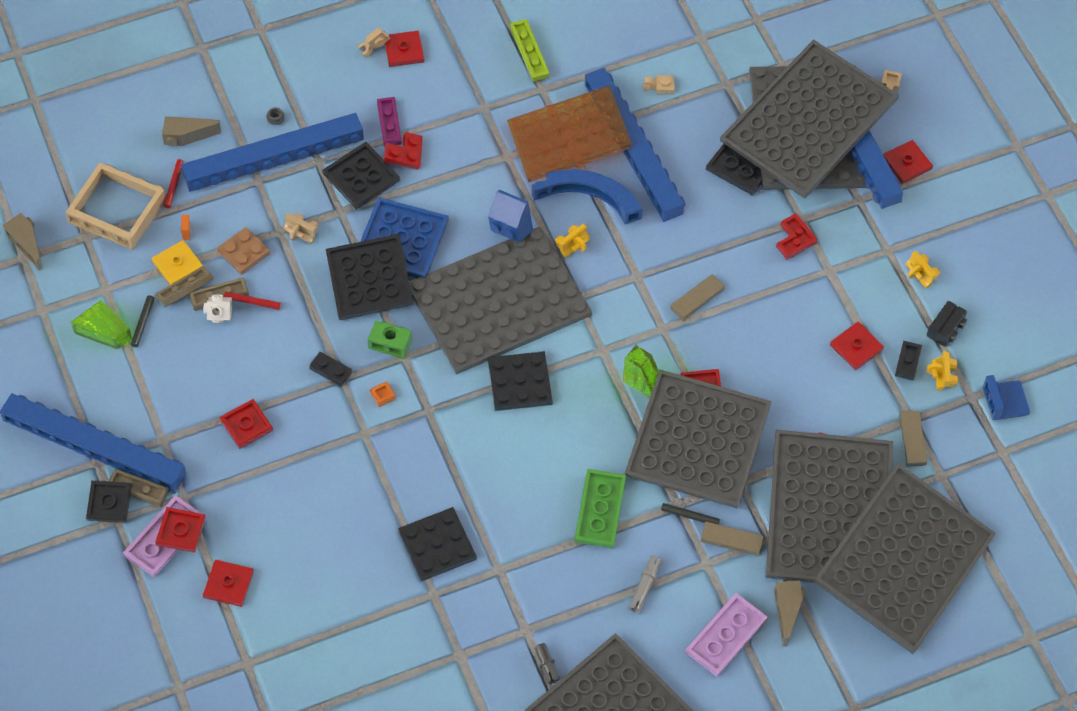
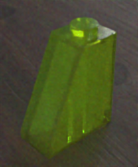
[71,300,132,349]
[623,345,659,398]

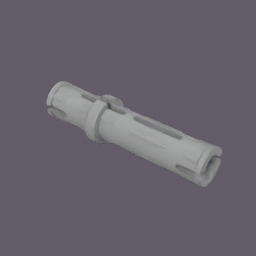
[628,555,662,614]

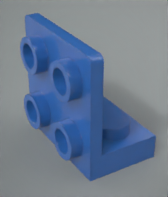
[982,375,1030,421]

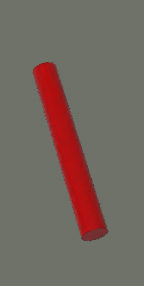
[163,159,184,208]
[224,291,281,310]

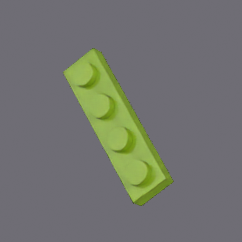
[510,19,550,82]

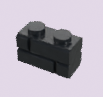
[927,301,968,347]

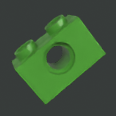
[368,321,412,359]

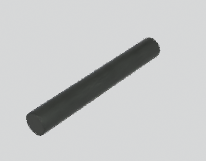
[130,295,154,347]
[661,503,720,525]

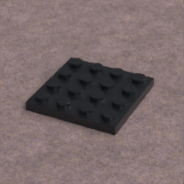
[326,234,414,320]

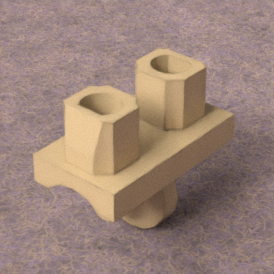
[283,213,319,244]

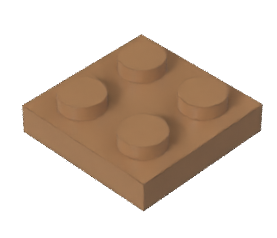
[217,227,270,275]

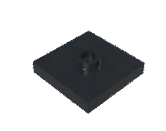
[86,480,132,523]

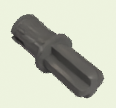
[535,643,560,684]

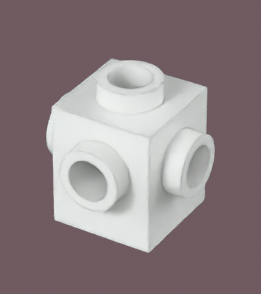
[203,294,232,323]

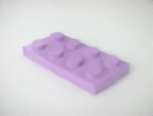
[123,495,207,578]
[685,593,768,677]

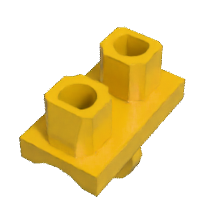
[555,224,590,258]
[905,251,940,288]
[927,351,958,391]

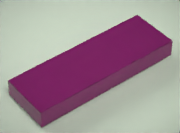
[377,97,402,147]

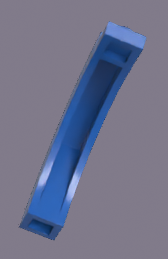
[531,169,643,224]

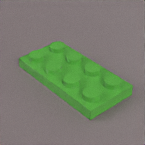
[574,469,626,549]

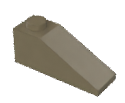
[162,116,221,146]
[3,213,42,271]
[774,580,805,646]

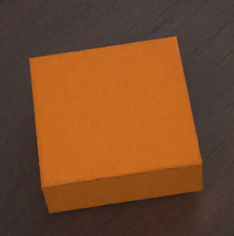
[181,214,191,240]
[370,381,396,407]

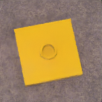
[151,240,203,285]

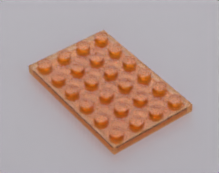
[507,85,632,182]

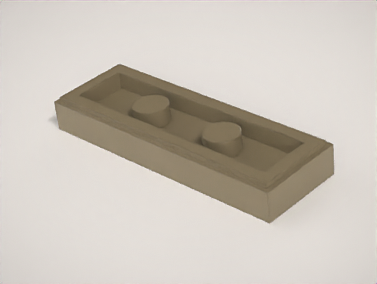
[155,267,213,307]
[670,274,725,321]
[189,277,249,311]
[899,411,927,466]
[109,468,169,507]
[700,521,764,556]

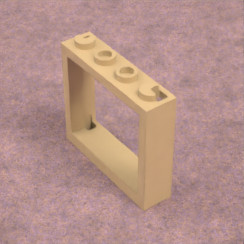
[65,163,166,250]

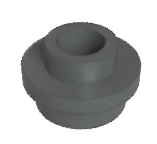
[266,107,285,125]

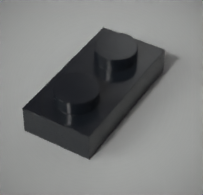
[895,340,922,381]
[309,352,352,387]

